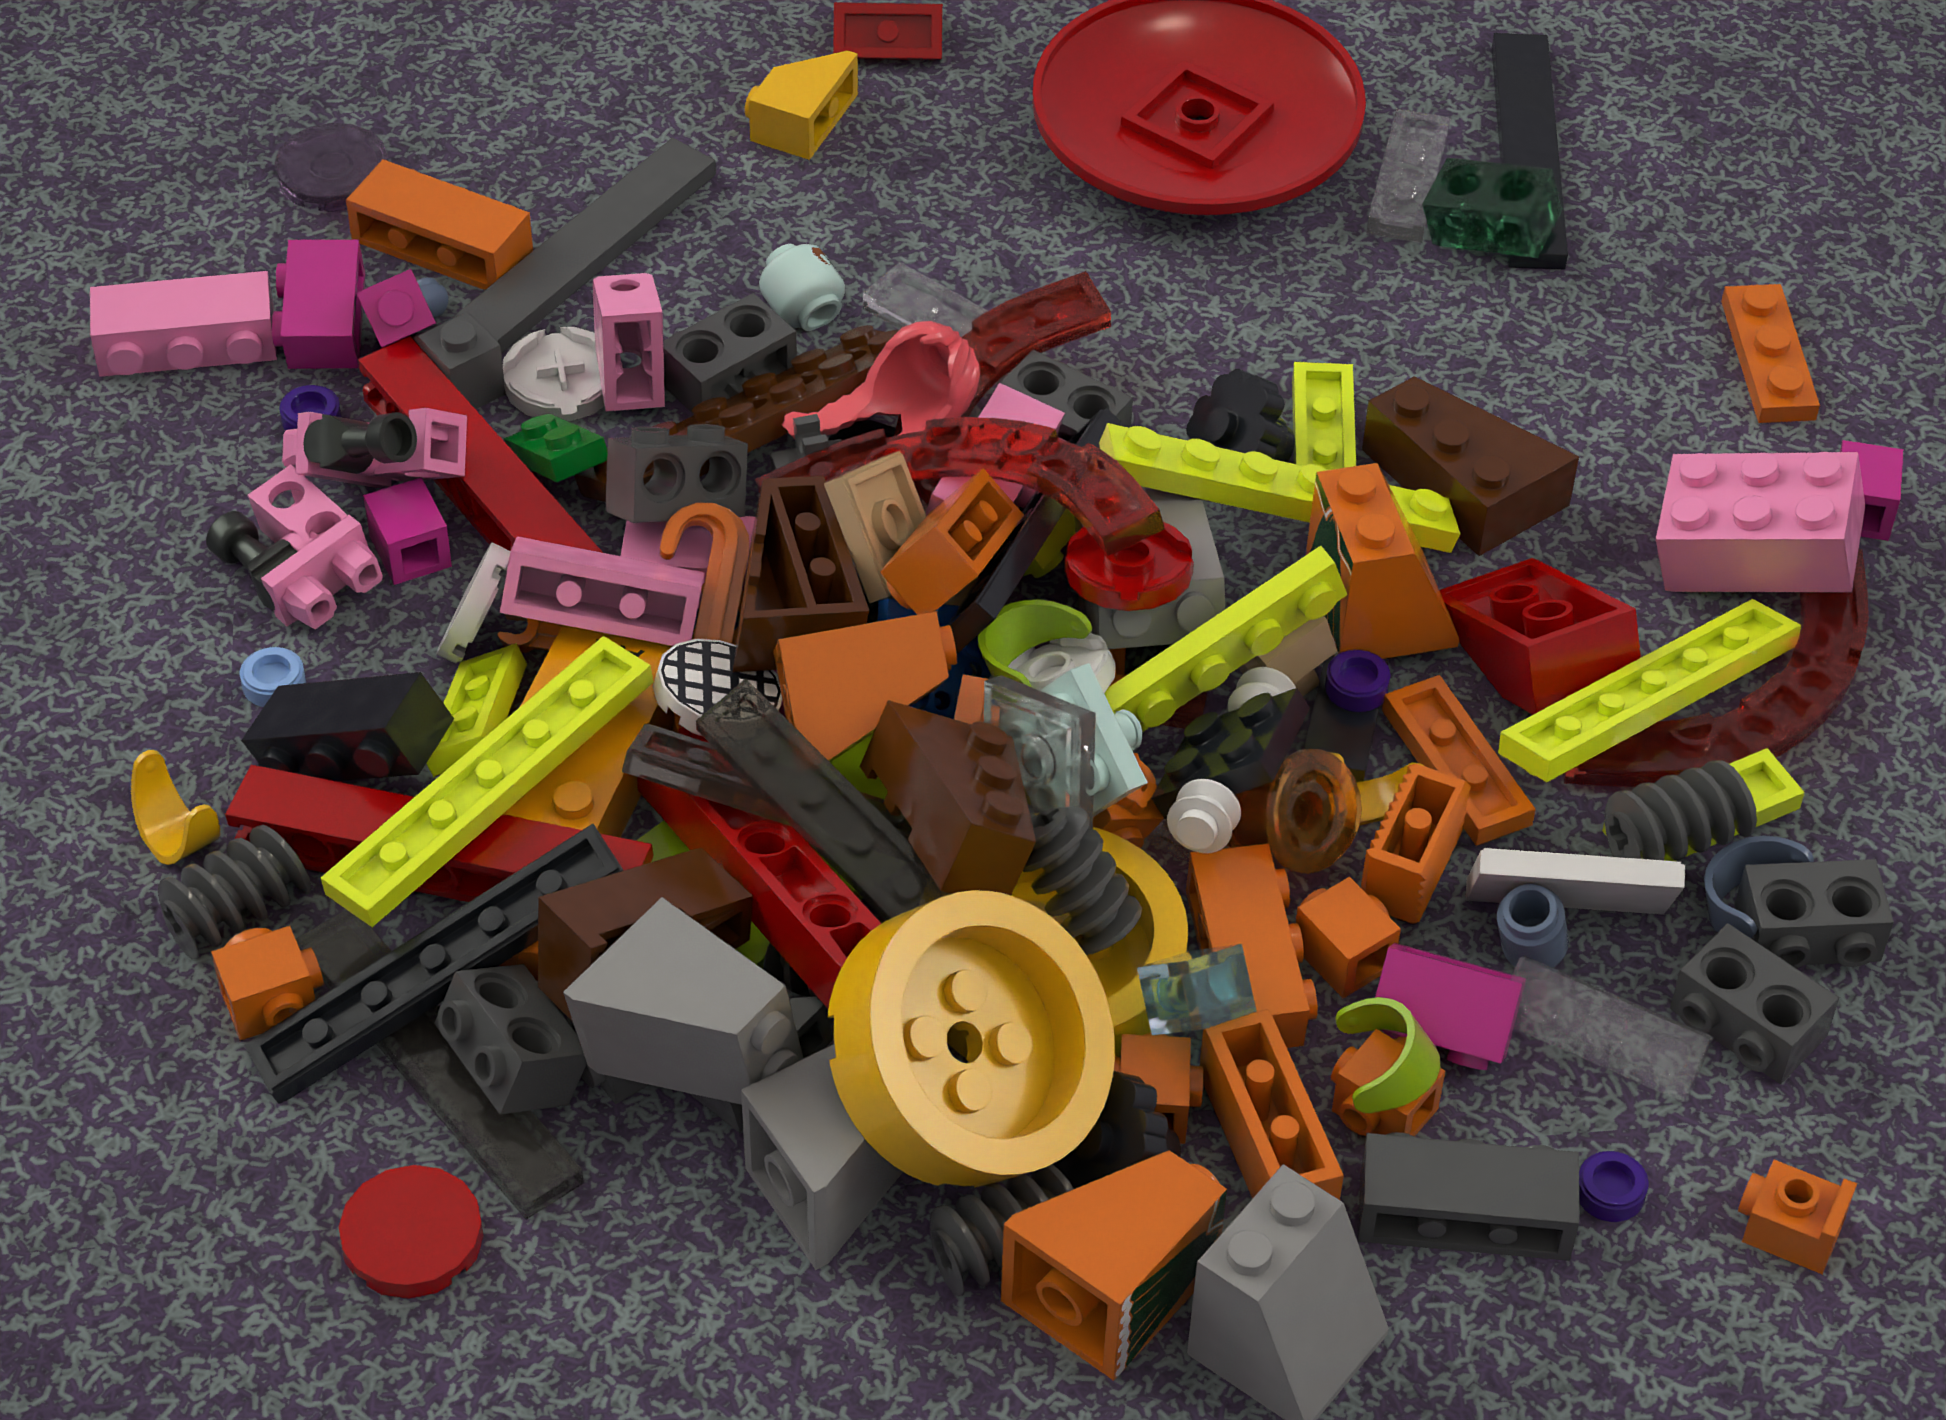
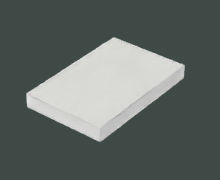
[1466,848,1685,915]

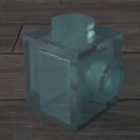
[1137,944,1257,1035]

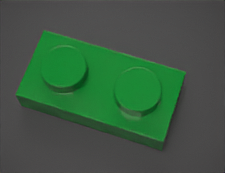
[504,414,608,482]

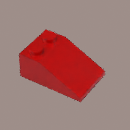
[1439,558,1641,715]

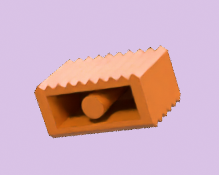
[1361,763,1471,924]

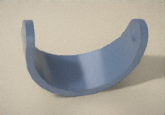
[1704,835,1814,938]

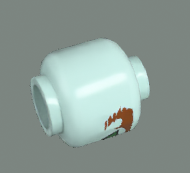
[759,244,845,331]

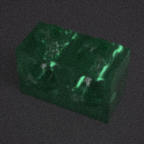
[1422,158,1562,258]

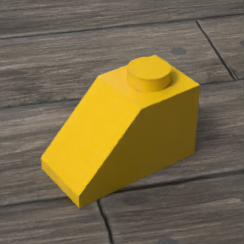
[745,51,858,160]

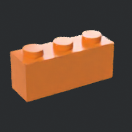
[346,159,533,290]
[880,468,1024,615]
[1186,843,1318,1048]
[1199,1009,1344,1200]

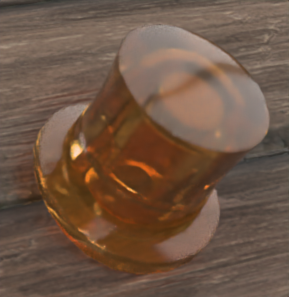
[1227,749,1362,874]

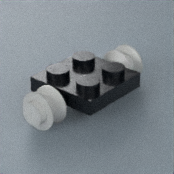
[1151,667,1310,853]

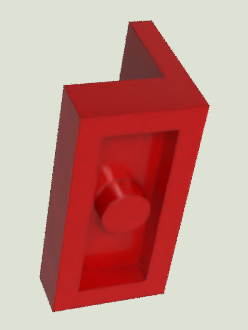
[833,2,943,60]

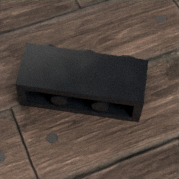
[241,672,454,781]

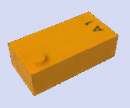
[503,625,675,838]

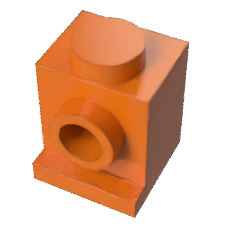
[1738,1160,1858,1275]

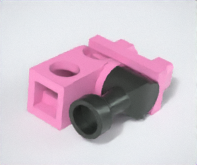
[282,408,467,488]
[206,464,383,629]

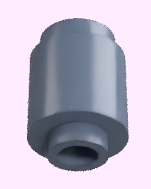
[1497,884,1569,973]

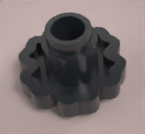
[1186,369,1295,462]
[1053,1071,1181,1189]

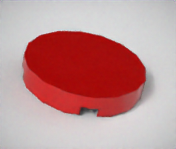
[1065,516,1194,611]
[339,1165,484,1299]

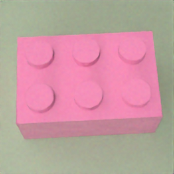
[1655,452,1865,592]

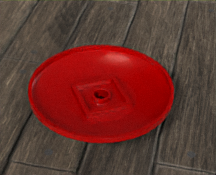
[1032,0,1366,215]

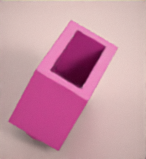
[272,239,365,369]
[1375,943,1526,1070]

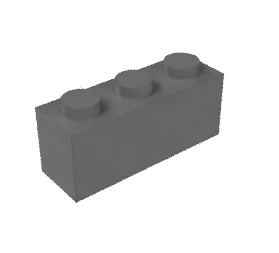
[1358,1132,1579,1261]

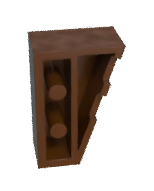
[1362,376,1579,556]
[732,476,869,673]
[859,700,1036,896]
[538,847,753,1022]

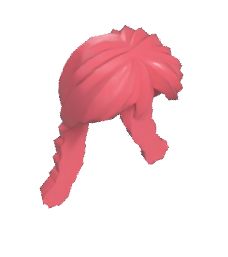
[782,321,980,469]

